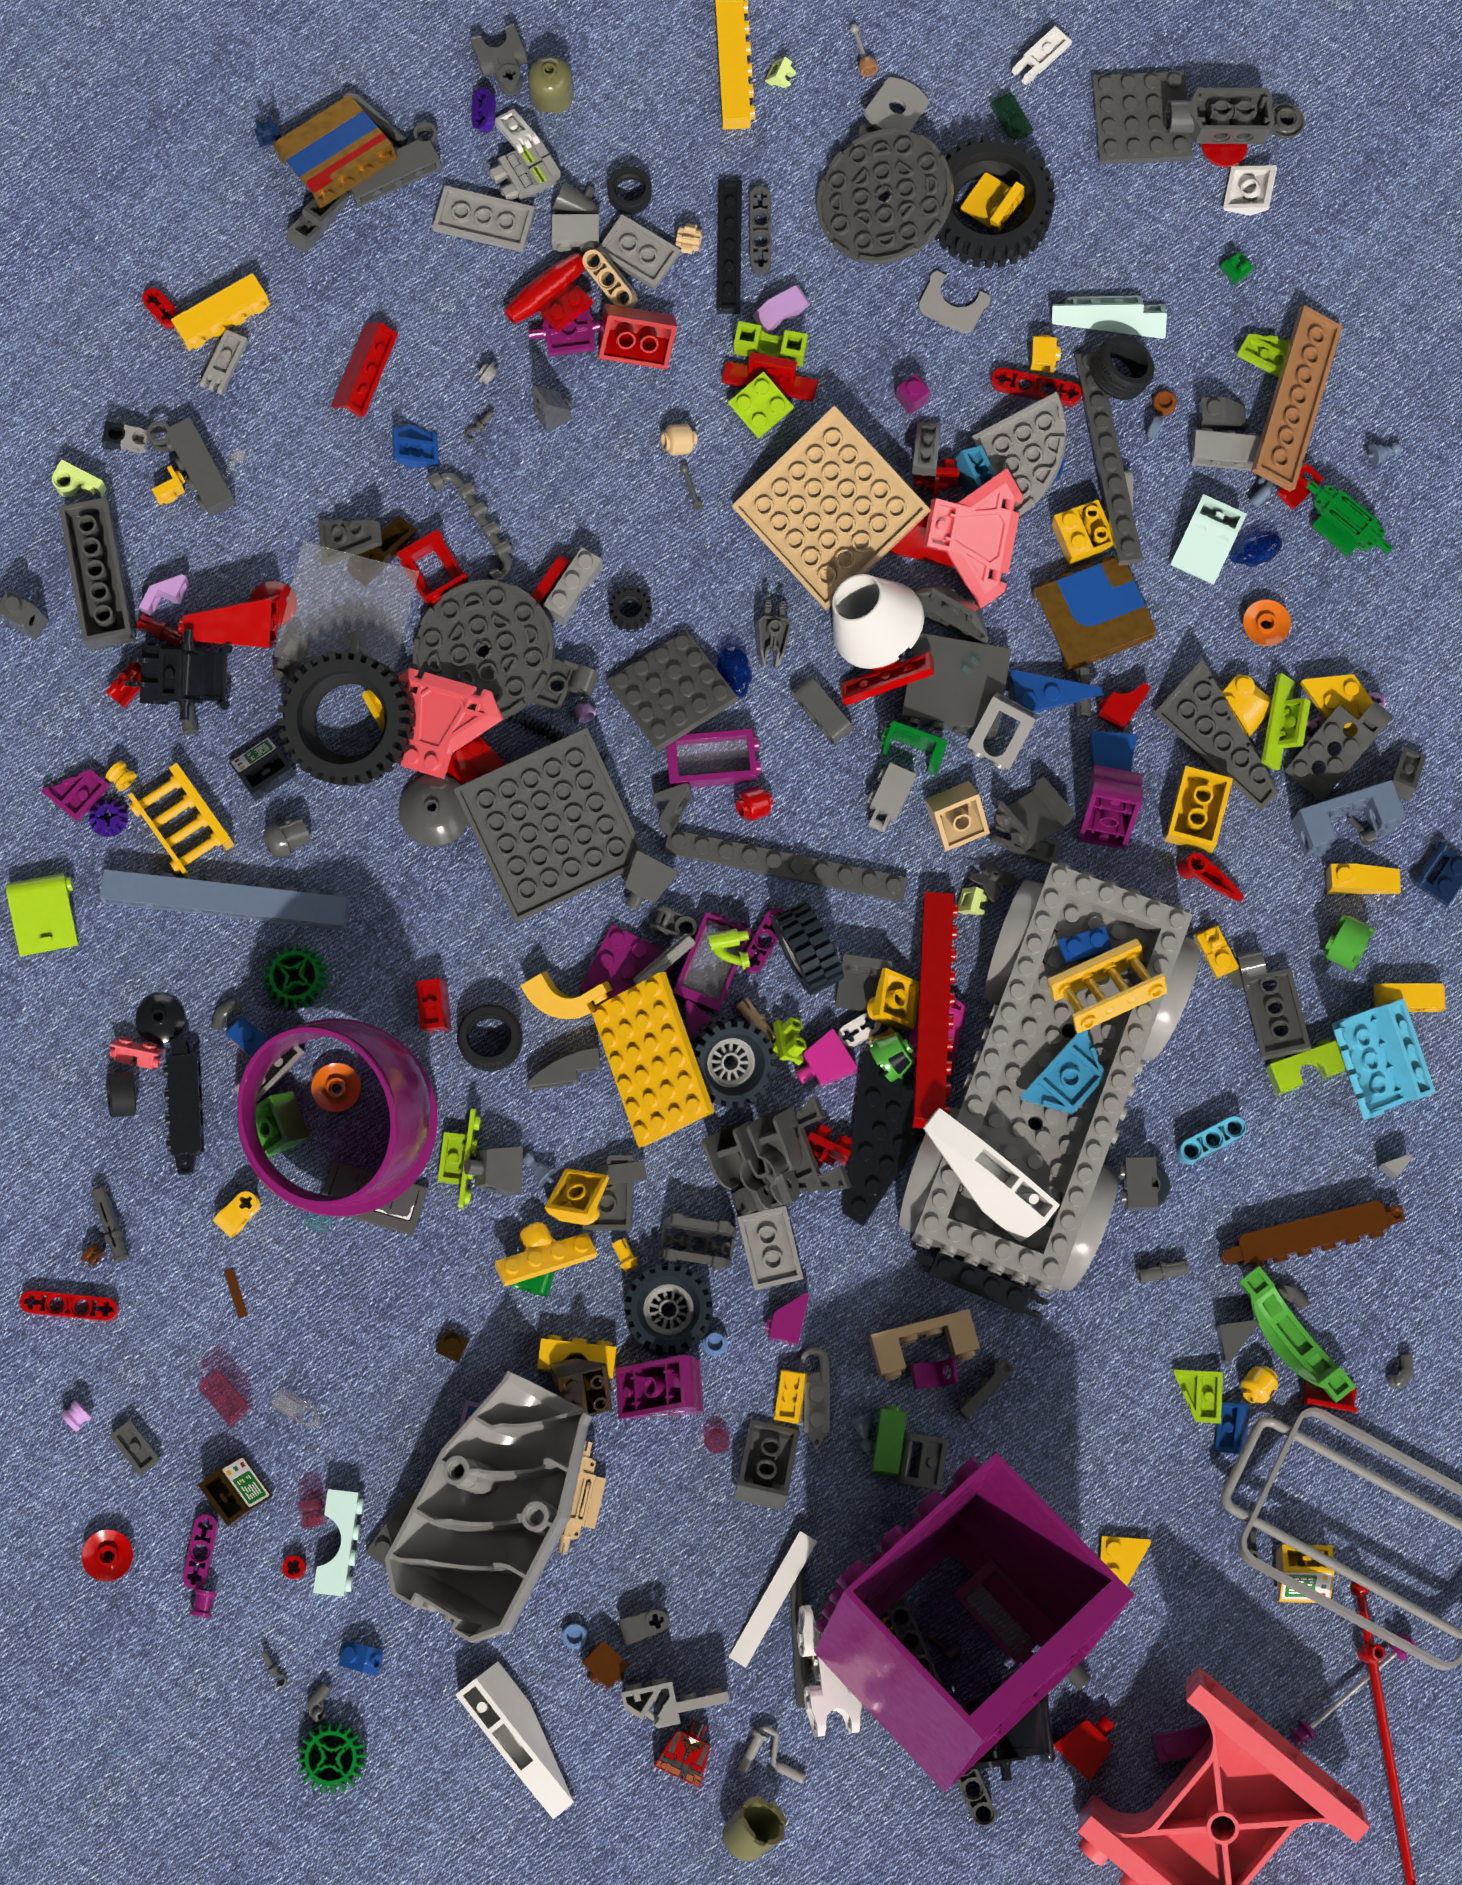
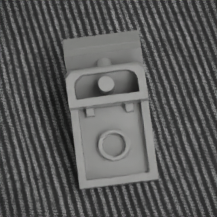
[621,1677,730,1728]

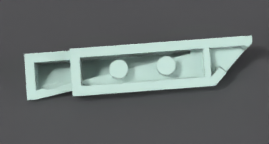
[1052,296,1167,339]

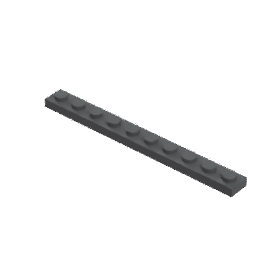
[1075,352,1143,566]
[664,830,908,903]

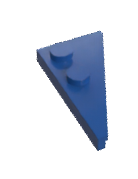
[1010,670,1104,713]

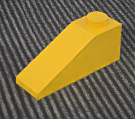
[1326,863,1401,894]

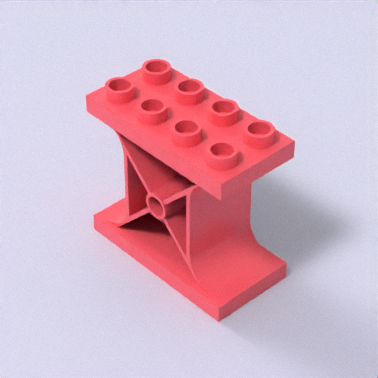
[1077,1666,1370,1885]

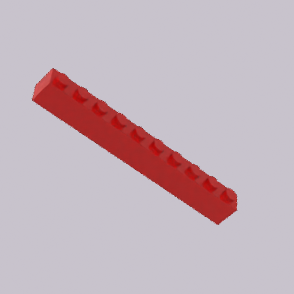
[912,892,958,1128]

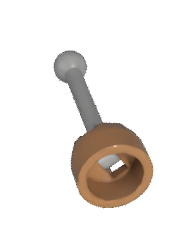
[850,24,878,77]

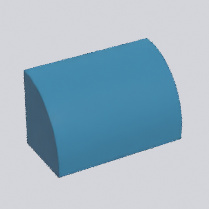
[955,445,995,496]

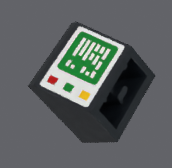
[228,736,296,802]

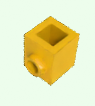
[1030,334,1061,373]

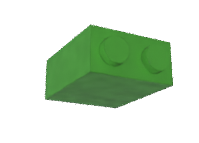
[871,1405,907,1477]

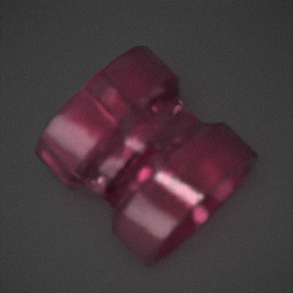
[297,1498,327,1529]

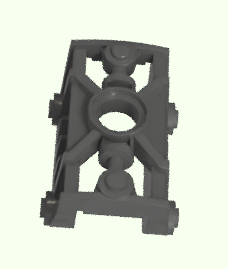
[658,1212,737,1270]

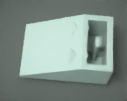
[1170,494,1247,585]

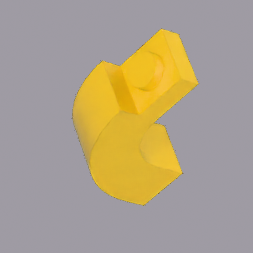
[520,971,613,1019]

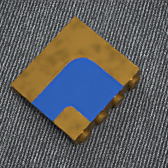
[1032,555,1157,673]

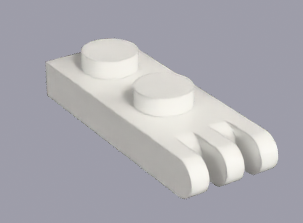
[495,109,540,154]

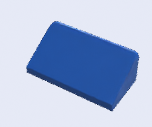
[1214,1401,1250,1455]

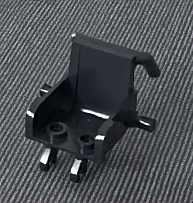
[125,629,232,720]
[959,1682,1056,1781]

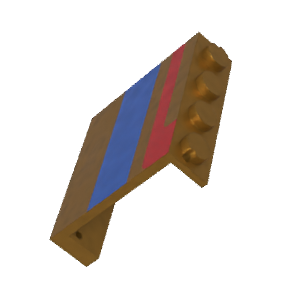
[272,94,398,209]

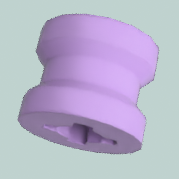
[60,1400,92,1432]

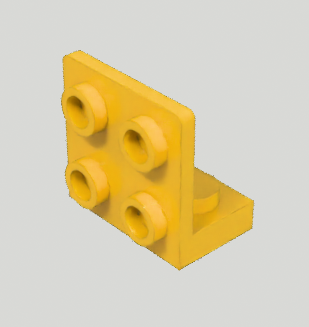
[960,172,1024,234]

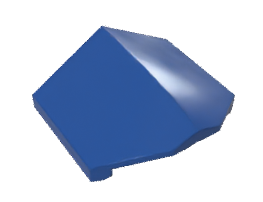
[392,424,439,468]

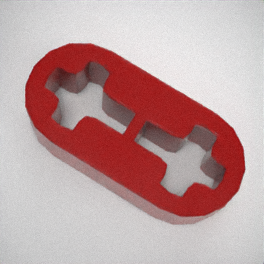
[142,288,179,329]

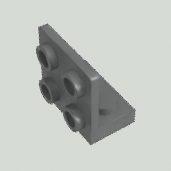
[835,954,893,1012]

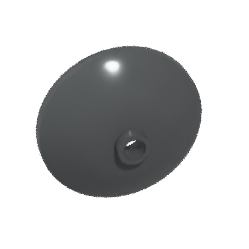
[399,775,469,847]

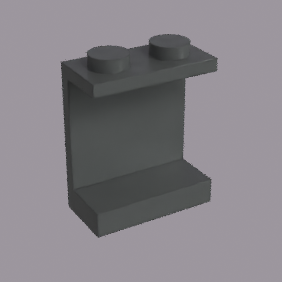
[995,777,1074,851]

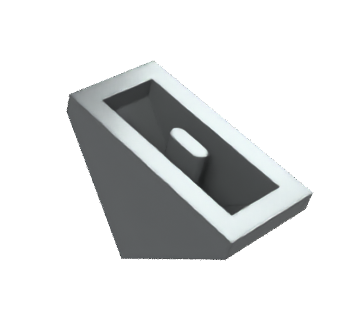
[1216,1320,1259,1365]

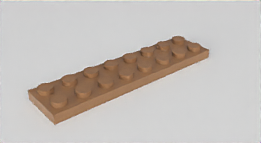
[1251,305,1343,492]

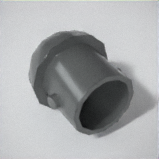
[264,815,311,858]

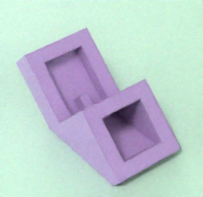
[752,285,811,334]
[139,574,190,618]

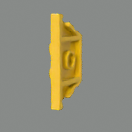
[1300,674,1373,737]

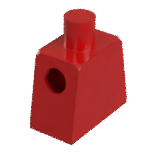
[1053,1715,1115,1781]

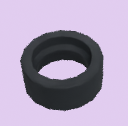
[608,166,652,214]

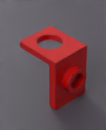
[1276,463,1323,510]

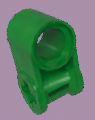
[509,1271,555,1297]

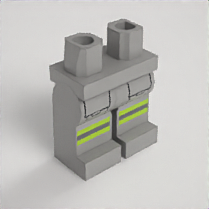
[489,136,561,202]

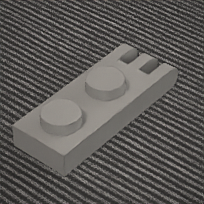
[200,330,248,395]

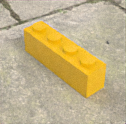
[171,273,270,351]

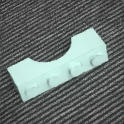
[313,1489,364,1597]

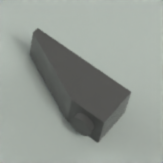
[531,385,573,433]

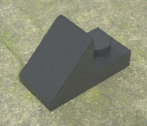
[653,783,692,836]

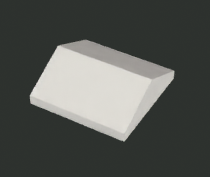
[1223,165,1277,216]

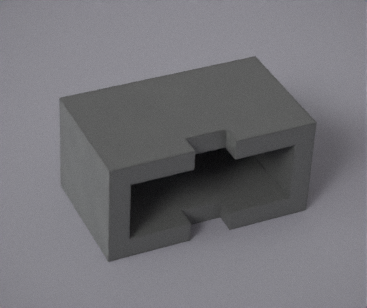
[1119,1157,1158,1211]

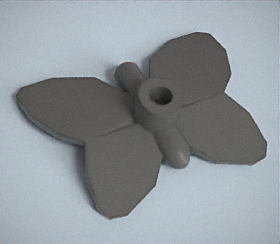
[969,862,1017,902]

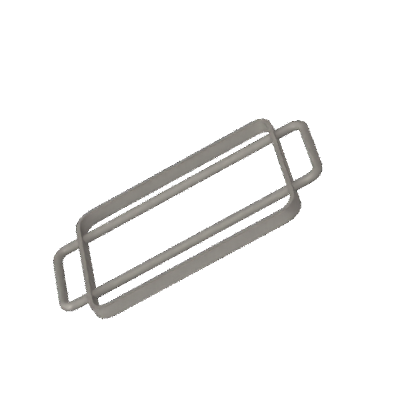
[1221,1407,1462,1671]

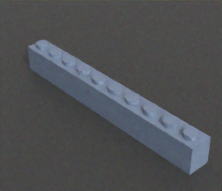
[99,867,350,931]

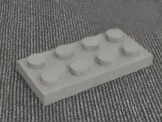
[432,185,535,252]

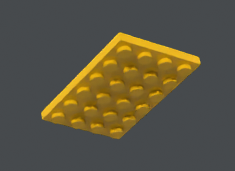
[592,972,715,1148]

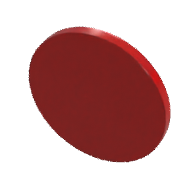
[1201,144,1248,167]

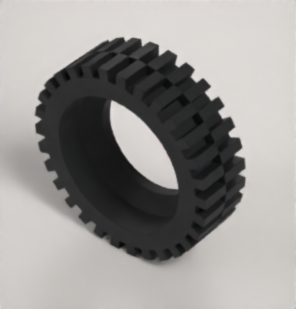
[934,135,1055,268]
[277,652,416,786]

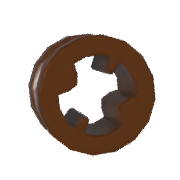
[80,1243,106,1268]

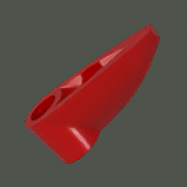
[1177,853,1244,902]

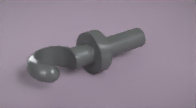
[465,411,493,442]
[261,1651,288,1689]

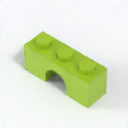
[734,321,808,367]
[1266,1038,1347,1096]

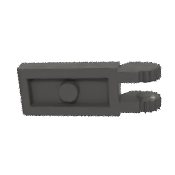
[990,822,1062,866]

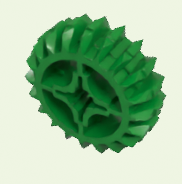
[262,944,329,1011]
[296,1721,368,1794]

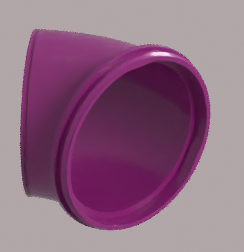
[237,1018,438,1217]

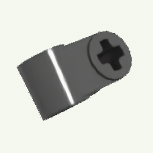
[649,905,698,940]
[618,1609,670,1646]

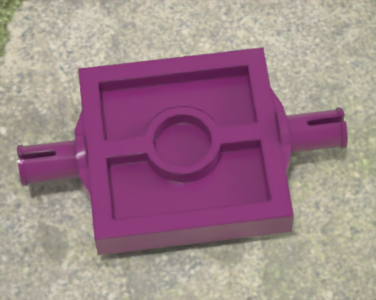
[529,307,601,357]

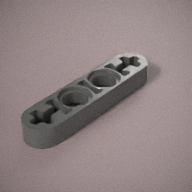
[750,186,771,275]

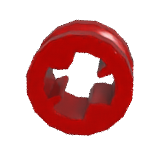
[282,1556,306,1579]

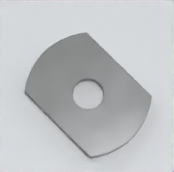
[864,77,930,132]

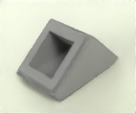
[1378,1154,1412,1179]

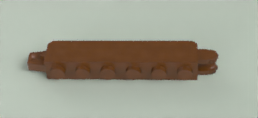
[1220,1200,1405,1270]

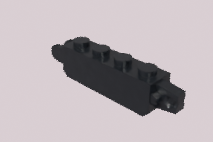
[163,1037,205,1175]
[914,1250,1049,1320]

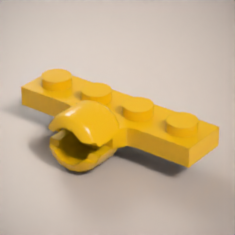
[494,1222,597,1287]

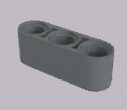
[791,677,854,745]

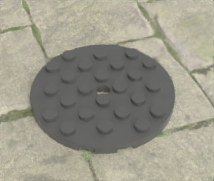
[817,128,954,264]
[413,580,555,719]

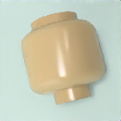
[661,423,697,456]

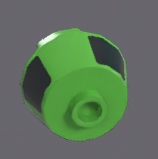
[869,1032,915,1082]

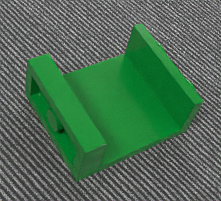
[880,721,948,776]

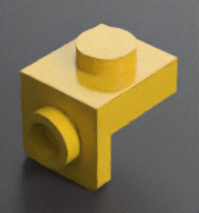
[152,465,185,505]

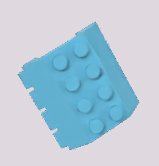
[1332,998,1436,1120]

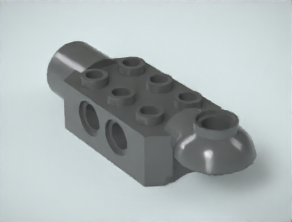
[1165,88,1305,144]

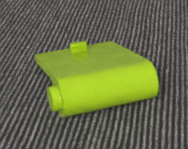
[6,872,79,956]

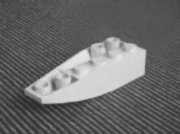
[923,1108,1060,1243]
[456,1661,574,1819]

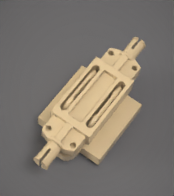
[557,1441,607,1555]

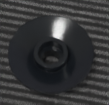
[135,995,185,1044]

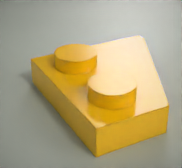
[1100,1536,1151,1586]

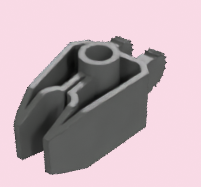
[755,599,792,668]

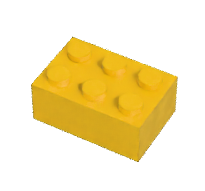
[1164,766,1233,854]

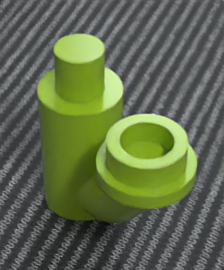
[708,928,750,970]

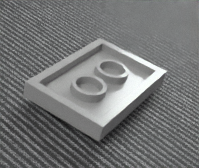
[597,214,681,290]
[737,1206,803,1291]

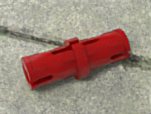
[137,614,183,647]

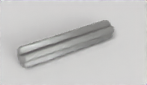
[633,933,695,985]

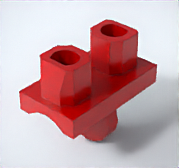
[914,459,959,496]
[105,662,141,708]
[808,1124,852,1169]

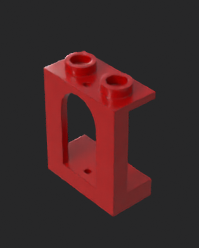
[397,529,468,607]

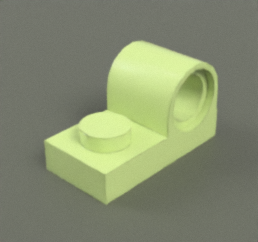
[52,459,107,498]

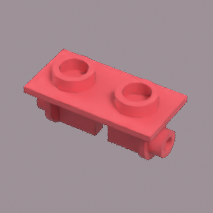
[109,1037,164,1070]

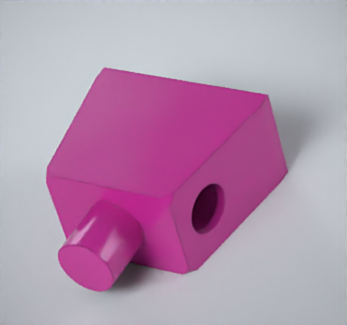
[795,1029,858,1087]

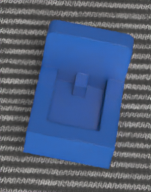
[338,1640,384,1675]

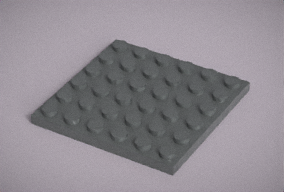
[453,728,645,923]

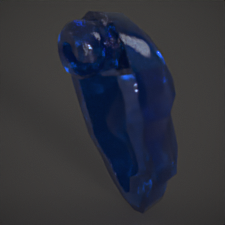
[1229,531,1282,567]
[717,644,753,698]

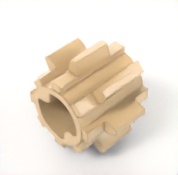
[676,223,702,254]

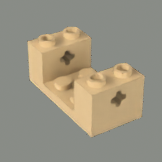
[869,1309,980,1381]

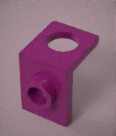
[910,1358,959,1389]

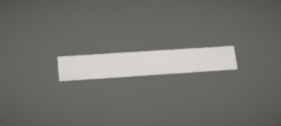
[729,1531,817,1668]

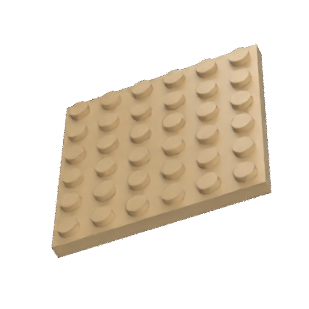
[732,405,931,610]

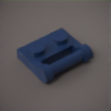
[1411,841,1462,906]

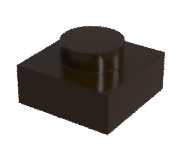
[435,1329,470,1363]

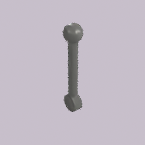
[680,464,702,511]

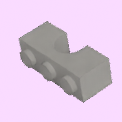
[543,547,603,626]

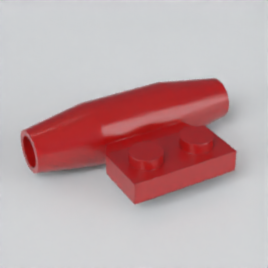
[504,253,593,332]

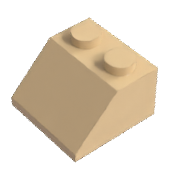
[924,781,990,852]

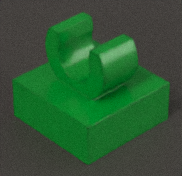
[1220,251,1254,285]

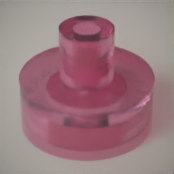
[704,1428,730,1454]

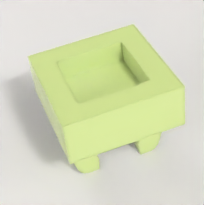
[765,57,796,88]
[958,887,988,915]

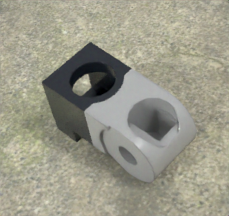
[102,421,148,453]

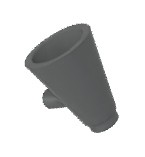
[552,181,600,214]

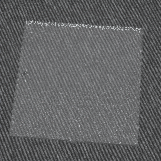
[274,542,419,671]

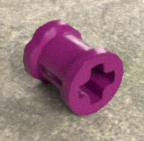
[189,1588,217,1618]

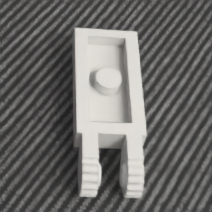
[1012,26,1072,85]

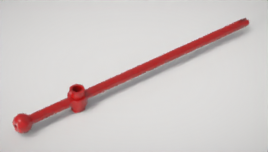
[1350,1581,1417,1885]

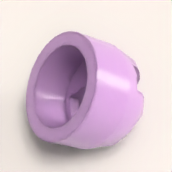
[575,702,596,723]

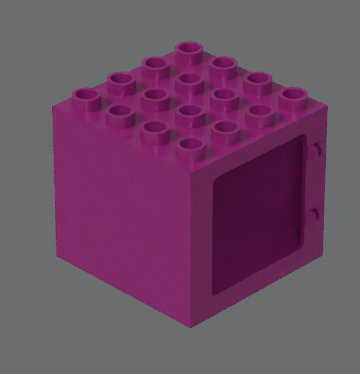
[813,1452,1135,1793]

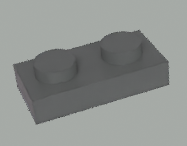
[109,1420,162,1476]

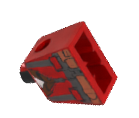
[654,1720,710,1787]

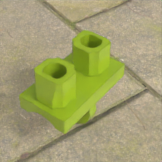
[771,1017,807,1065]

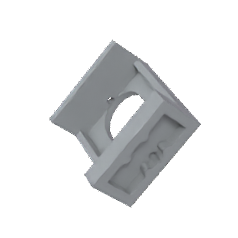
[967,693,1040,770]

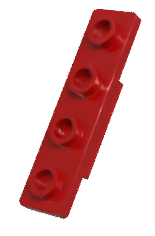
[722,352,818,402]

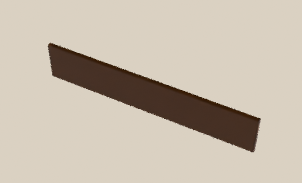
[224,1269,248,1319]

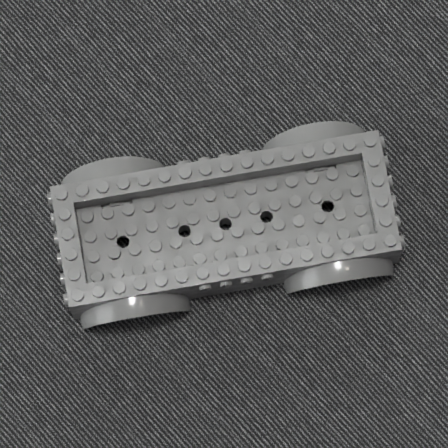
[899,862,1200,1295]

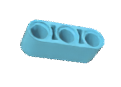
[1177,1116,1246,1165]

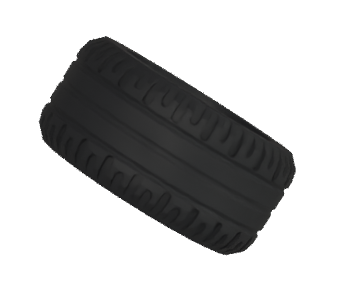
[1090,335,1155,400]
[457,1004,523,1072]

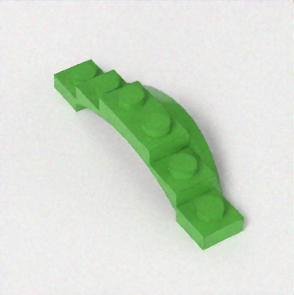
[1239,1266,1356,1403]

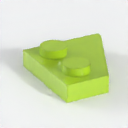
[1237,334,1290,377]
[1174,1369,1223,1424]

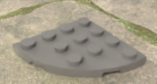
[972,392,1067,517]

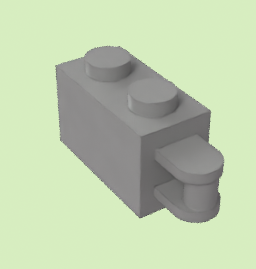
[867,762,917,833]

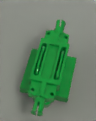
[1306,480,1393,557]

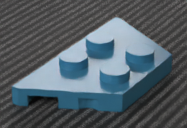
[1019,1030,1106,1114]

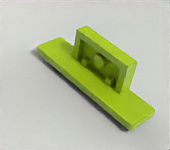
[1261,673,1311,771]
[438,1108,481,1210]

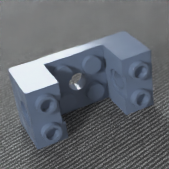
[1291,780,1406,858]

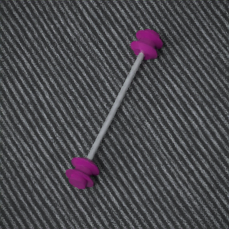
[1289,1633,1416,1749]

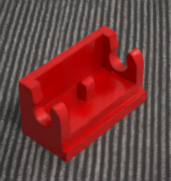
[416,978,452,1033]

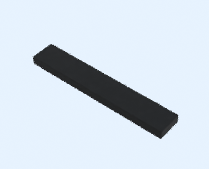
[717,180,742,314]

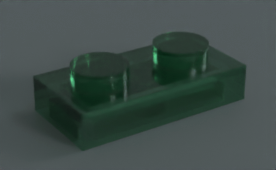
[990,92,1033,143]

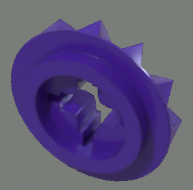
[88,798,128,837]

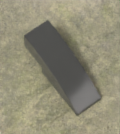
[287,192,349,254]
[527,1047,601,1091]

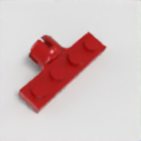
[841,651,934,706]

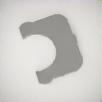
[919,270,991,334]

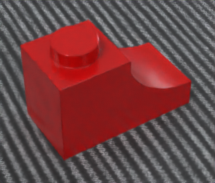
[1098,682,1151,732]

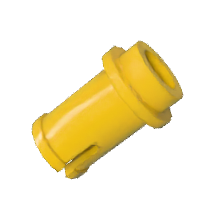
[612,1238,638,1272]

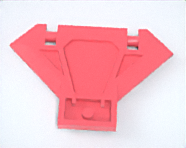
[923,468,1023,608]
[398,668,504,779]

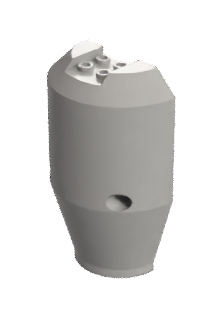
[385,1371,593,1643]

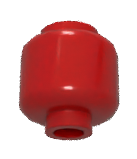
[735,786,773,822]

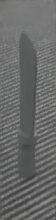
[341,93,408,146]

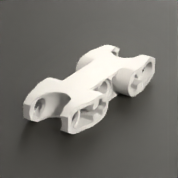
[797,1605,862,1737]

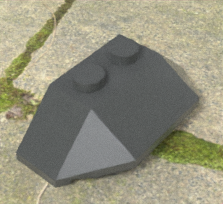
[913,584,989,645]

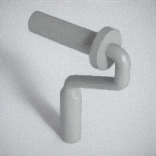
[738,1726,806,1784]

